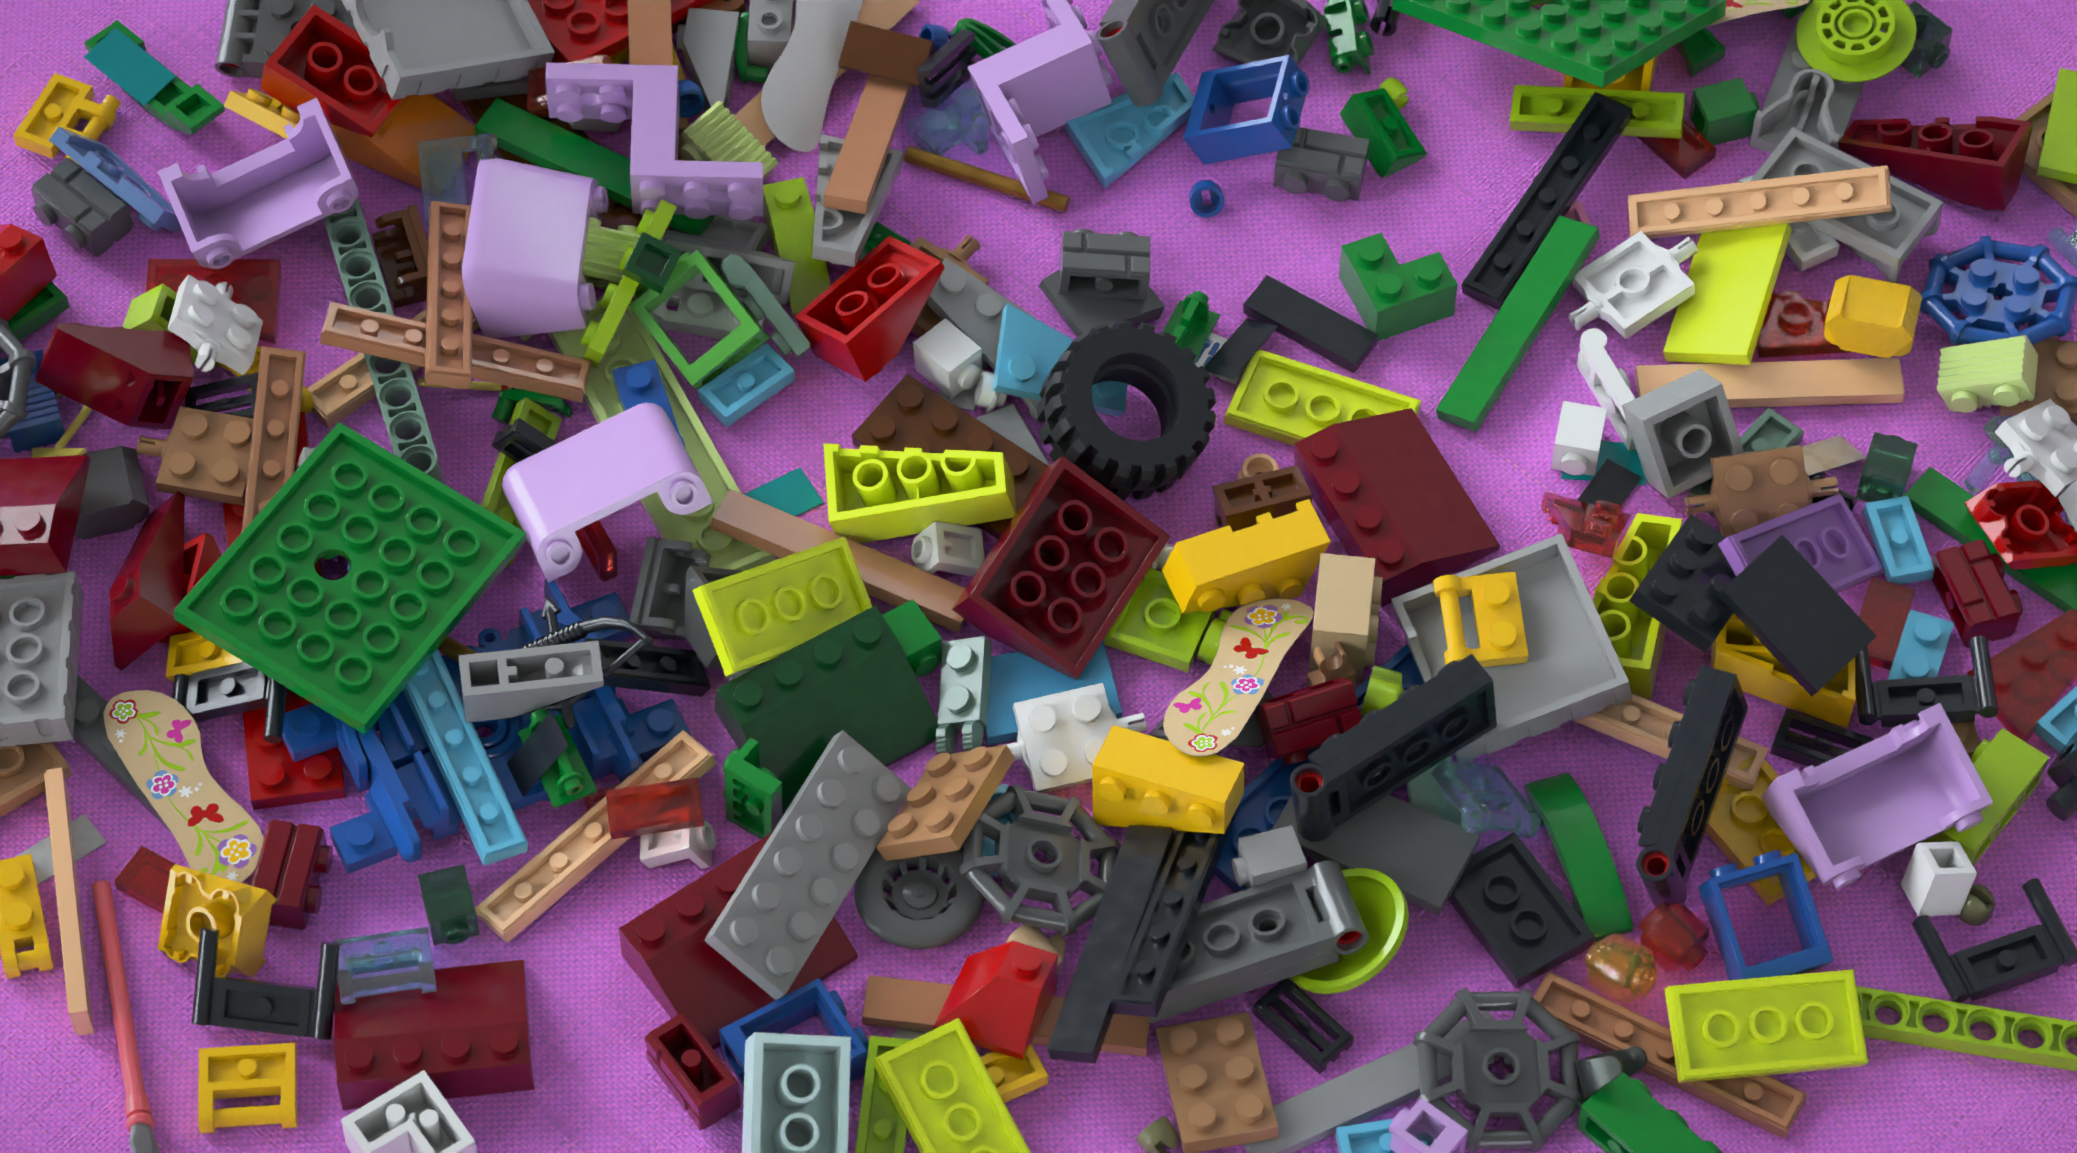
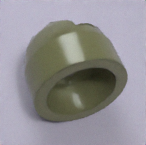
[1957,884,1995,926]
[1135,1116,1178,1153]

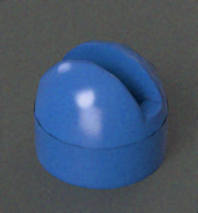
[919,24,953,52]
[679,79,705,118]
[1189,180,1224,218]

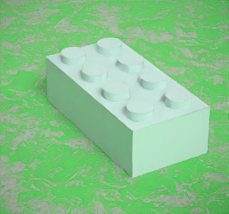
[742,1032,851,1153]

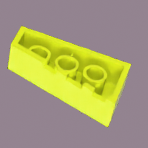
[823,443,1017,543]
[1593,513,1682,699]

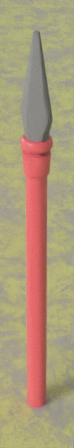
[92,880,159,1153]

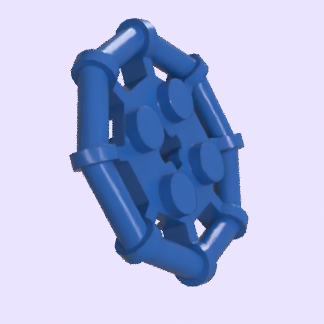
[1920,236,2077,346]

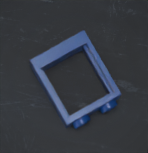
[1183,55,1310,165]
[1698,850,1833,980]
[719,978,869,1087]

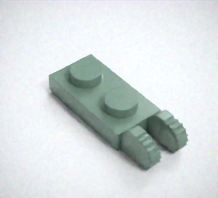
[721,253,810,360]
[935,636,992,754]

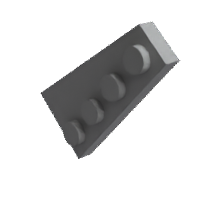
[812,134,903,267]
[926,258,1040,423]

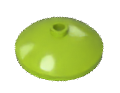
[1290,868,1409,994]

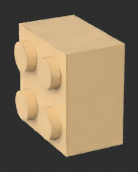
[1309,553,1383,684]

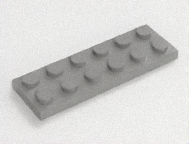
[704,730,912,1000]

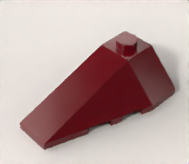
[1839,116,2032,211]
[109,491,185,670]

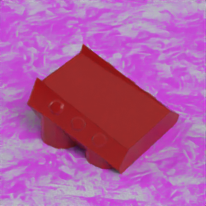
[1964,480,2077,570]

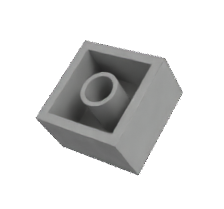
[1621,369,1744,498]

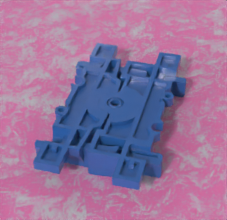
[282,579,691,874]

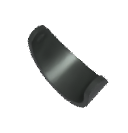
[1575,1047,1647,1101]

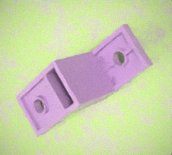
[968,0,1113,204]
[545,63,764,220]

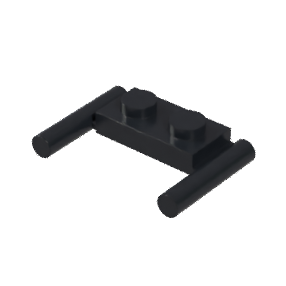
[1855,636,1998,727]
[172,662,287,743]
[1912,878,2077,1003]
[191,928,340,1040]

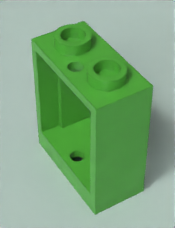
[629,250,770,390]

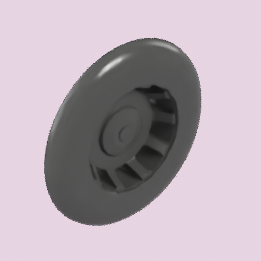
[854,847,985,949]

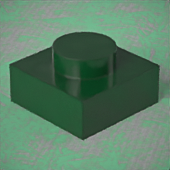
[622,232,682,294]

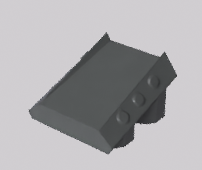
[1211,0,1328,66]
[74,446,150,540]

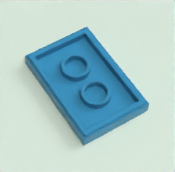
[984,641,1122,745]

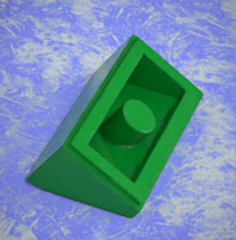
[1340,88,1427,178]

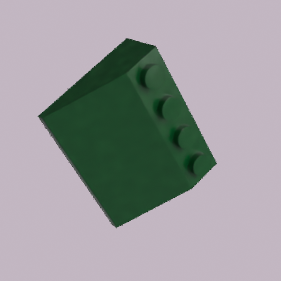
[714,605,939,817]

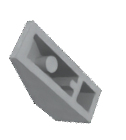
[677,8,740,113]
[662,230,795,305]
[458,640,604,723]

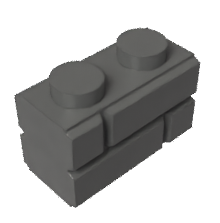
[1274,127,1370,201]
[31,158,133,257]
[1059,229,1150,300]

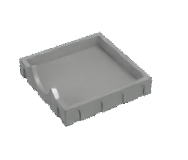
[341,0,555,100]
[1391,533,1632,765]
[0,571,83,747]

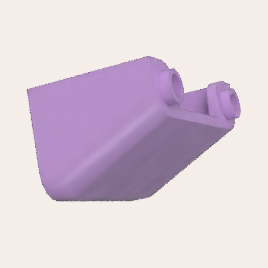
[158,98,359,269]
[462,158,609,339]
[502,403,713,583]
[1761,703,1993,889]

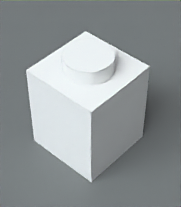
[913,318,983,399]
[1551,401,1607,476]
[1900,842,1977,916]

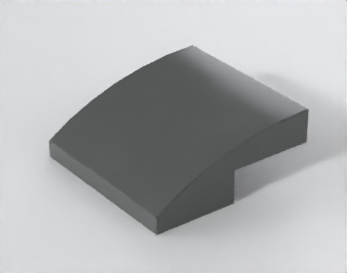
[1039,270,1165,337]

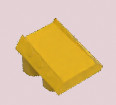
[1824,275,1922,358]
[158,864,277,978]

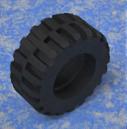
[1037,321,1216,501]

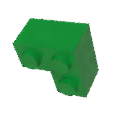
[1339,233,1458,341]

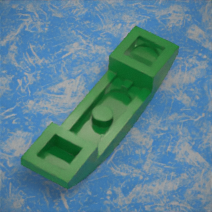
[84,20,225,135]
[1524,773,1633,942]

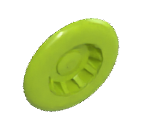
[1796,0,1916,83]

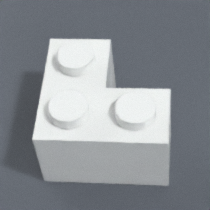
[341,1070,477,1153]

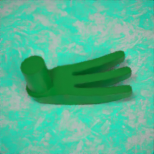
[735,12,769,84]
[950,18,1016,59]
[491,389,572,424]

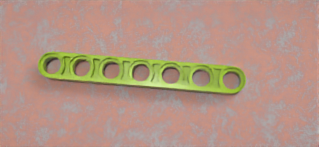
[1856,986,2077,1071]

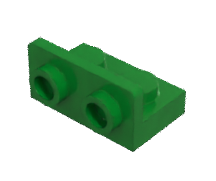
[723,738,782,839]

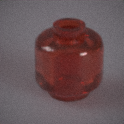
[1639,902,1709,972]

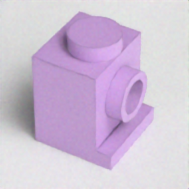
[1388,1098,1468,1153]

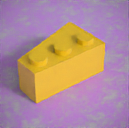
[1162,499,1331,614]
[1711,613,1855,729]
[1092,725,1244,834]

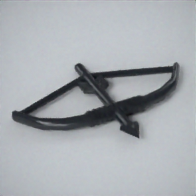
[520,594,653,730]

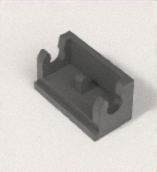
[629,537,711,640]

